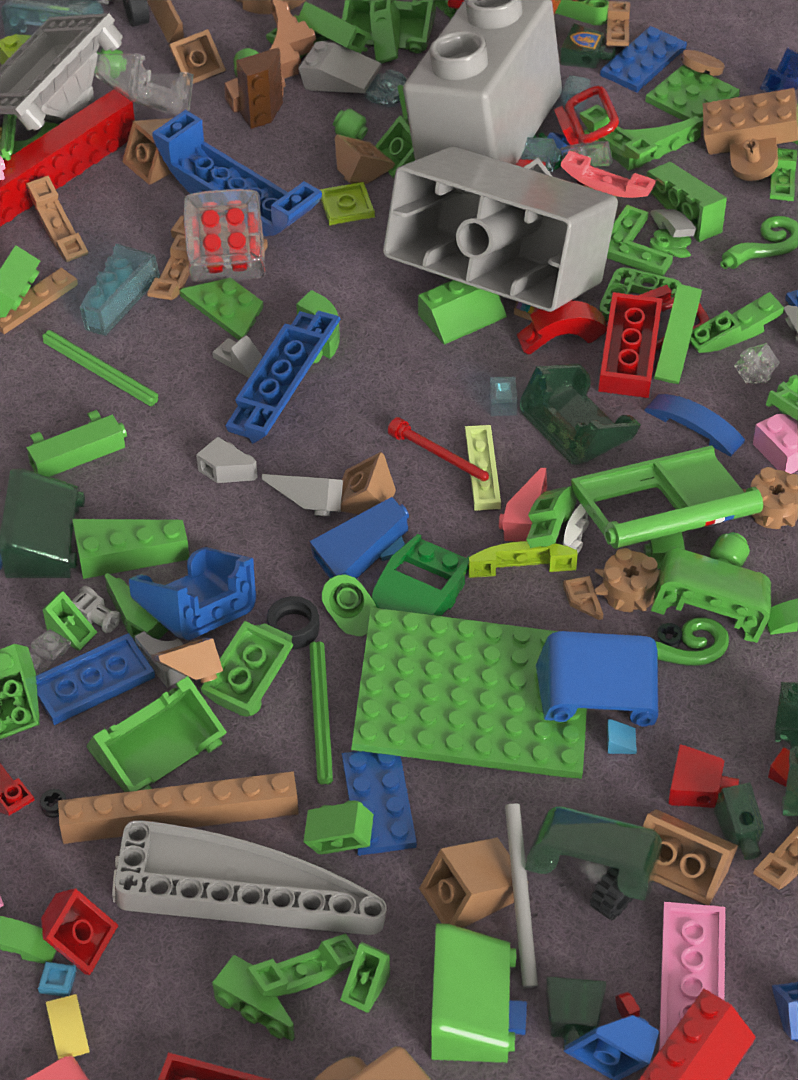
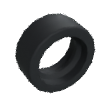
[122,0,150,27]
[266,596,320,650]

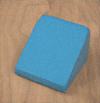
[606,719,637,754]

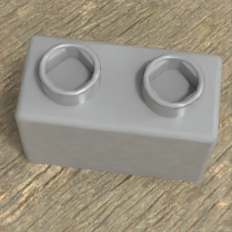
[403,0,562,165]
[383,146,618,312]

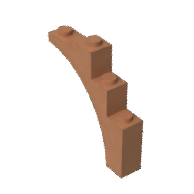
[225,0,316,113]

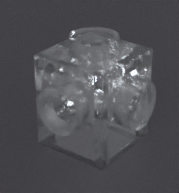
[734,343,780,385]

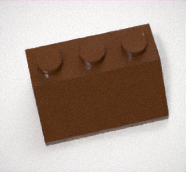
[236,48,283,129]

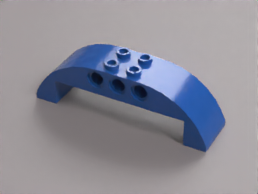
[152,110,322,236]

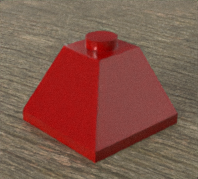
[41,888,118,975]

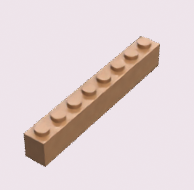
[58,771,299,844]

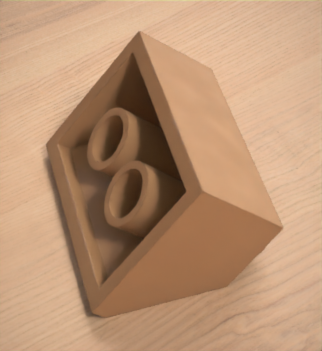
[628,809,738,905]

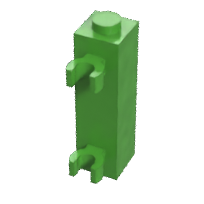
[297,1,373,54]
[26,410,127,481]

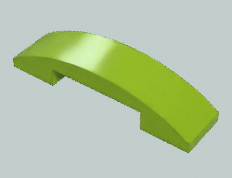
[468,541,578,578]

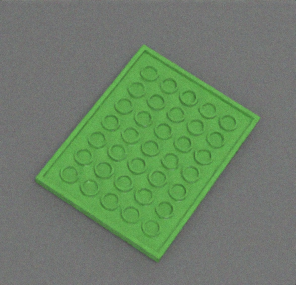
[351,607,587,779]

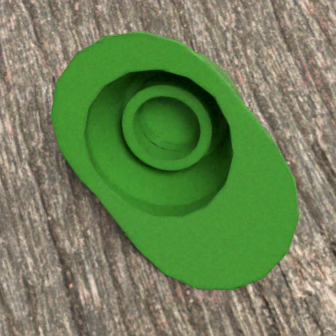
[322,575,377,636]

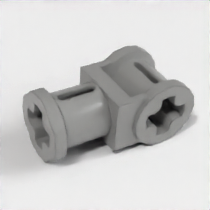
[72,586,121,633]

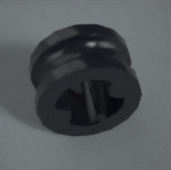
[656,623,682,648]
[40,789,67,818]

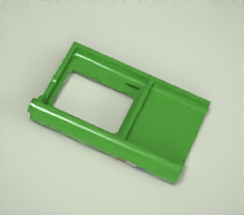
[571,445,763,549]

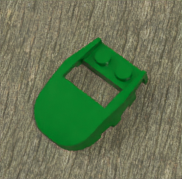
[372,534,471,616]

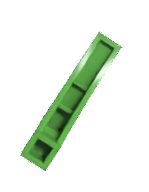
[577,116,702,171]

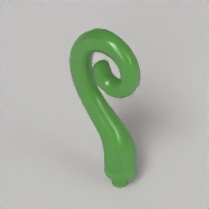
[720,216,798,269]
[655,617,729,666]

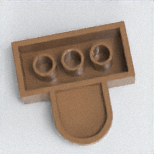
[703,88,798,181]

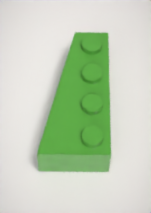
[647,162,727,242]
[72,519,189,579]

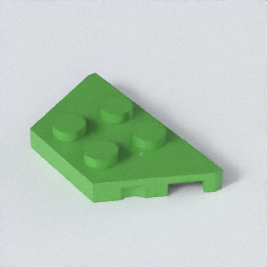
[179,278,263,340]

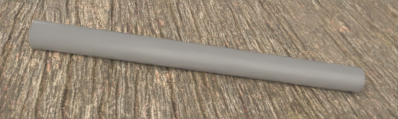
[505,803,538,988]

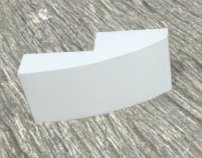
[563,504,589,553]

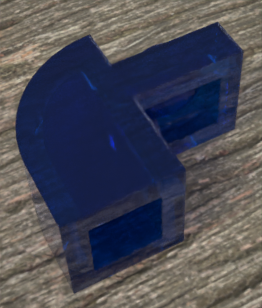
[760,48,798,92]

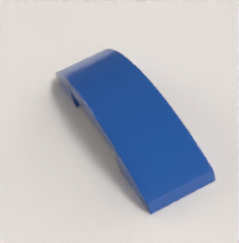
[645,394,745,457]

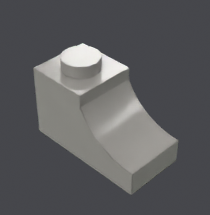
[135,631,187,688]

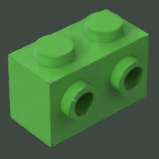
[303,800,374,854]

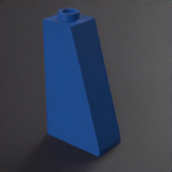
[310,497,409,579]

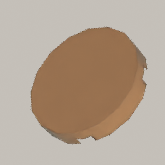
[680,50,725,76]

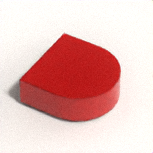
[615,992,640,1019]

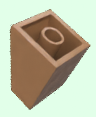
[122,118,173,185]
[419,837,529,928]

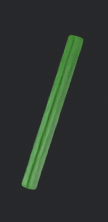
[0,114,17,161]
[42,330,159,406]
[309,641,333,785]

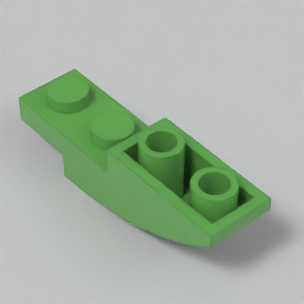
[690,292,784,353]
[526,486,577,548]

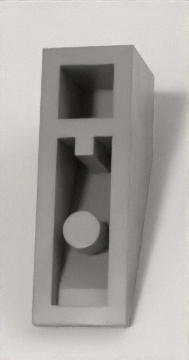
[262,474,343,516]

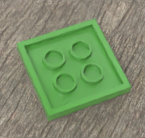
[645,64,740,127]

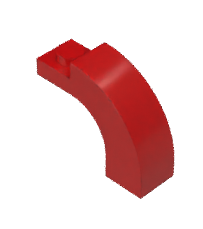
[517,301,607,355]

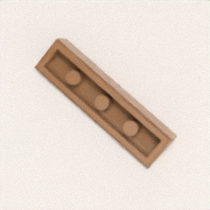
[147,0,184,43]

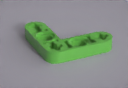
[599,267,681,322]

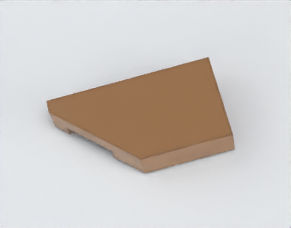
[563,576,603,620]

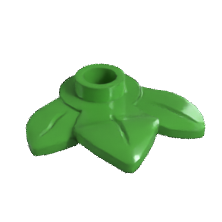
[649,229,692,258]

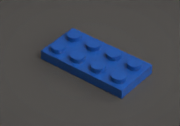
[600,26,687,93]
[36,633,155,725]
[342,751,417,856]

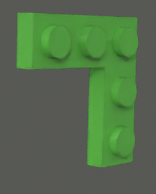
[607,205,673,276]

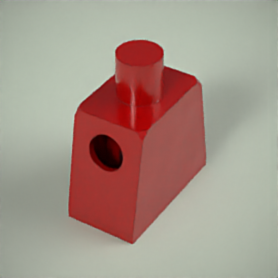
[668,744,739,808]

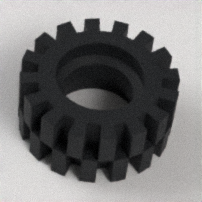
[590,861,642,921]

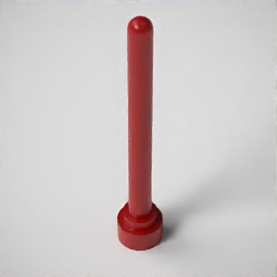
[388,417,489,481]

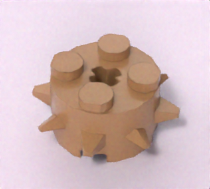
[742,467,798,529]
[594,548,660,612]

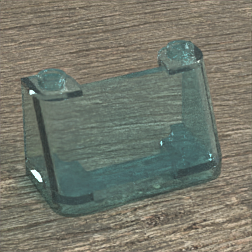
[1,0,104,37]

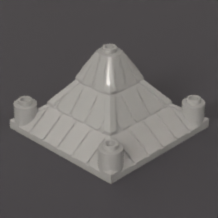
[0,13,123,131]

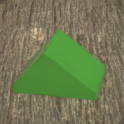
[43,591,97,651]
[340,942,390,1013]

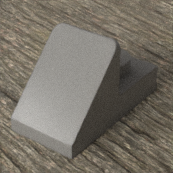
[213,335,263,378]

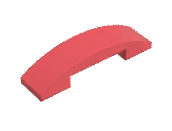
[561,151,656,198]

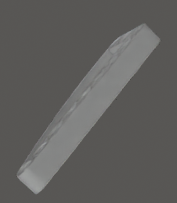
[115,820,387,935]

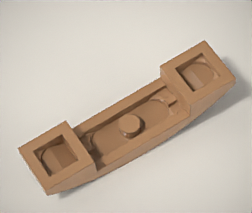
[606,1,630,47]
[27,176,88,262]
[147,234,200,300]
[753,826,798,890]

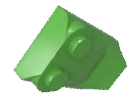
[201,621,293,717]

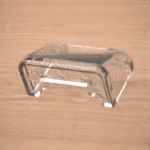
[94,54,194,117]

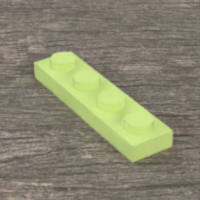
[465,425,501,511]

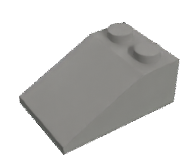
[299,41,382,93]

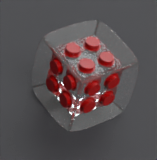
[184,189,266,283]

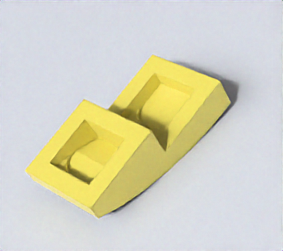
[46,994,90,1060]

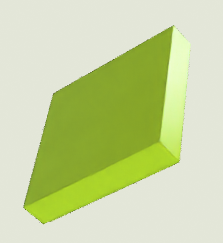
[320,182,375,225]

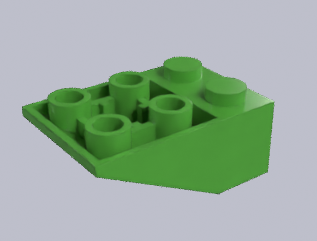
[0,644,40,740]

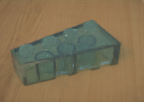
[79,244,160,336]

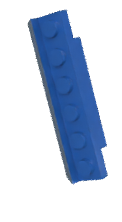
[225,311,341,444]

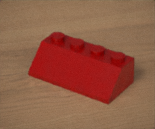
[639,988,756,1080]

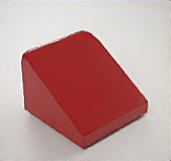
[768,747,798,791]

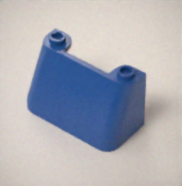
[129,547,256,640]
[536,631,658,726]

